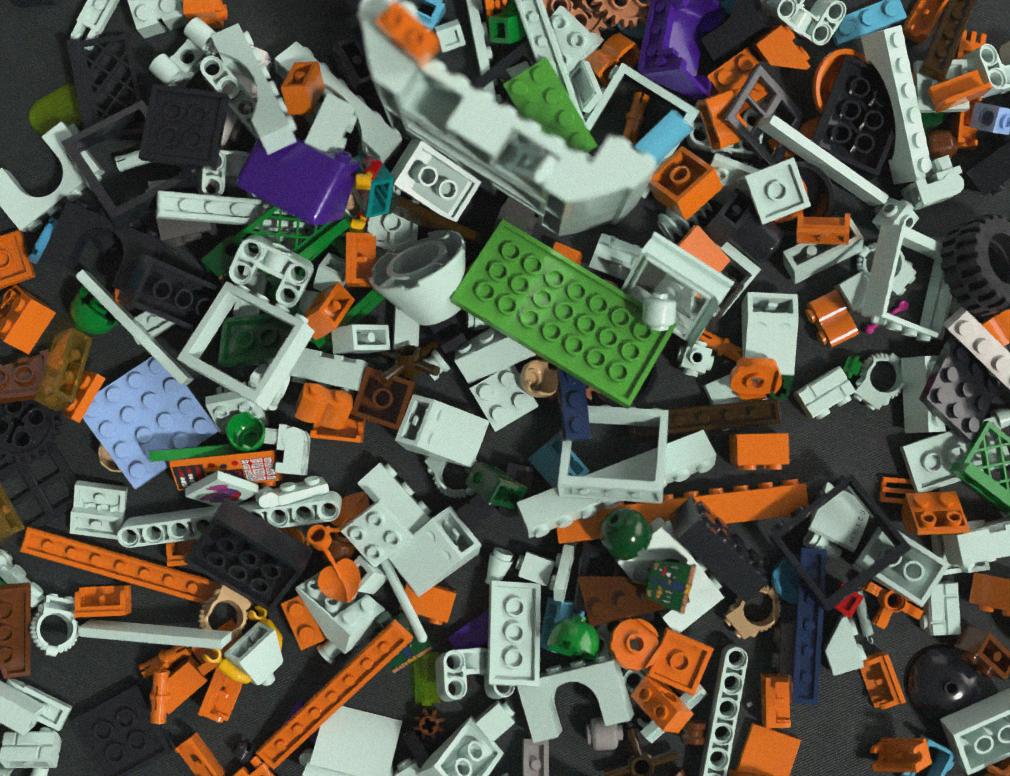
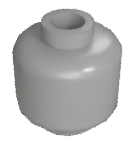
[586,717,623,751]

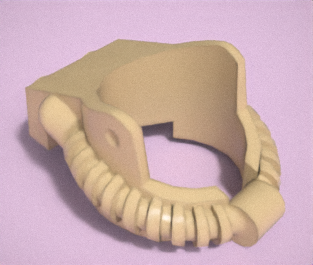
[199,584,251,640]
[723,585,781,640]

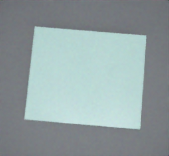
[309,706,402,776]

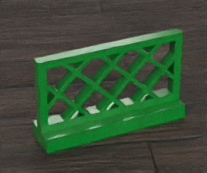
[233,205,351,286]
[950,421,1010,517]

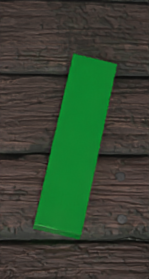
[146,443,251,462]

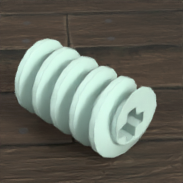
[657,202,713,243]

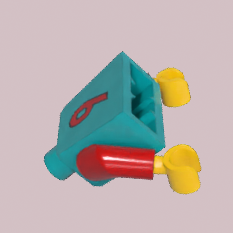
[349,155,394,233]

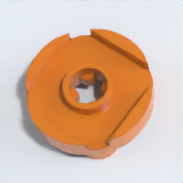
[730,357,782,401]
[607,618,660,671]

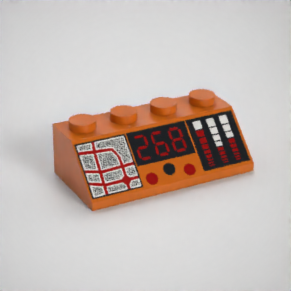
[169,450,283,491]

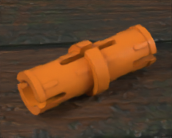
[622,92,650,145]
[698,329,743,362]
[139,645,192,679]
[149,669,170,724]

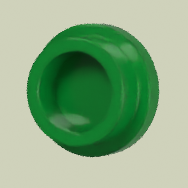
[843,355,863,379]

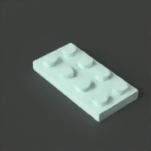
[900,416,1010,493]
[487,581,541,687]

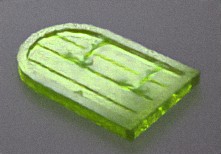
[29,81,83,135]

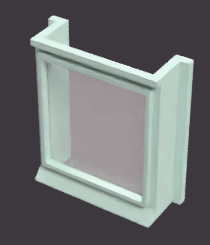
[621,232,734,349]

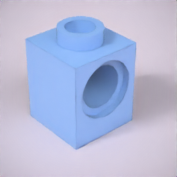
[969,102,1010,135]

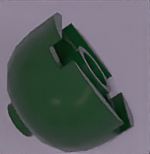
[600,508,652,561]

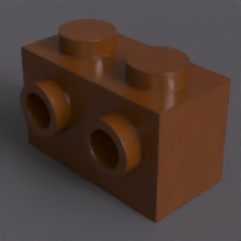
[954,625,1010,681]

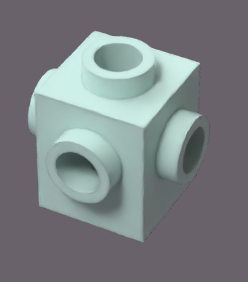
[872,198,919,230]
[676,340,714,377]

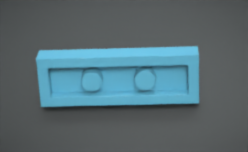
[832,0,907,47]

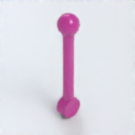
[864,301,909,334]

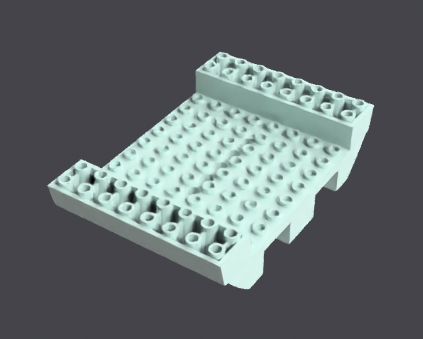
[358,0,658,236]

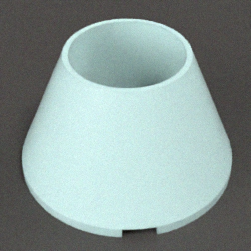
[369,230,465,325]

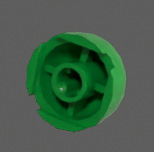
[69,286,119,335]
[547,615,599,660]

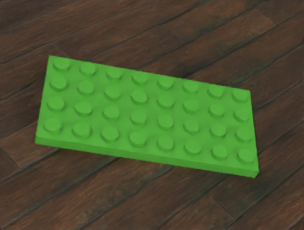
[450,219,677,409]

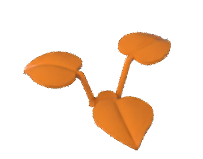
[279,492,370,603]

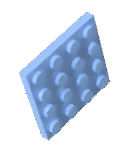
[83,356,219,490]

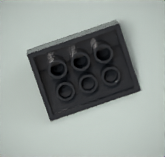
[811,54,915,181]
[183,497,313,612]

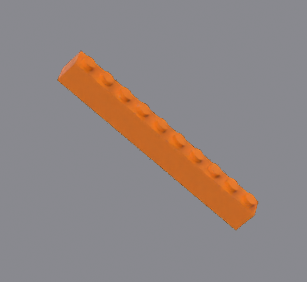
[556,479,809,544]

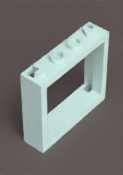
[584,63,700,198]
[861,225,952,343]
[177,281,315,410]
[558,405,668,503]

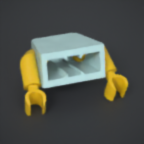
[202,605,283,686]

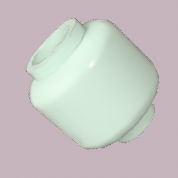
[642,292,677,331]

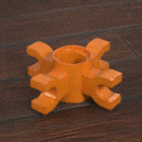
[861,581,924,630]

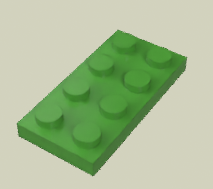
[503,57,598,154]

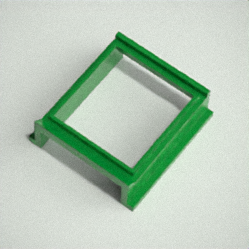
[267,236,385,353]

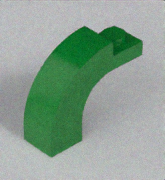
[488,0,527,44]

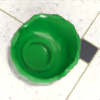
[225,412,265,453]

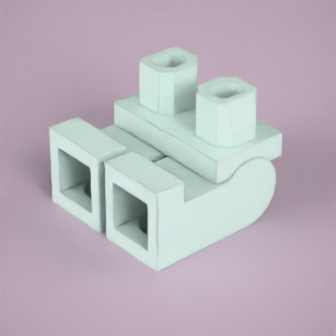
[900,155,964,211]
[264,424,311,475]

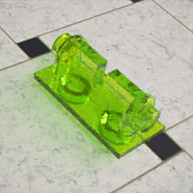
[414,652,440,706]

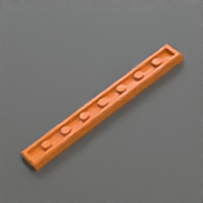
[20,527,221,605]
[256,619,413,770]

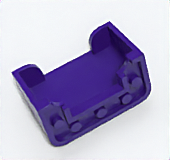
[638,0,725,100]
[236,137,360,225]

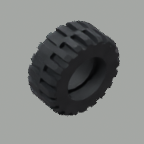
[940,214,1010,316]

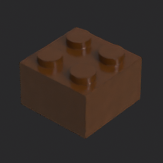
[351,367,417,430]

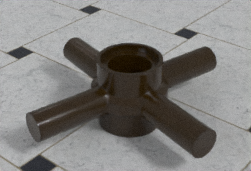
[379,340,440,384]
[603,727,679,776]

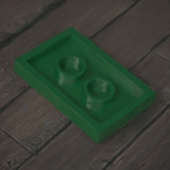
[218,311,296,368]

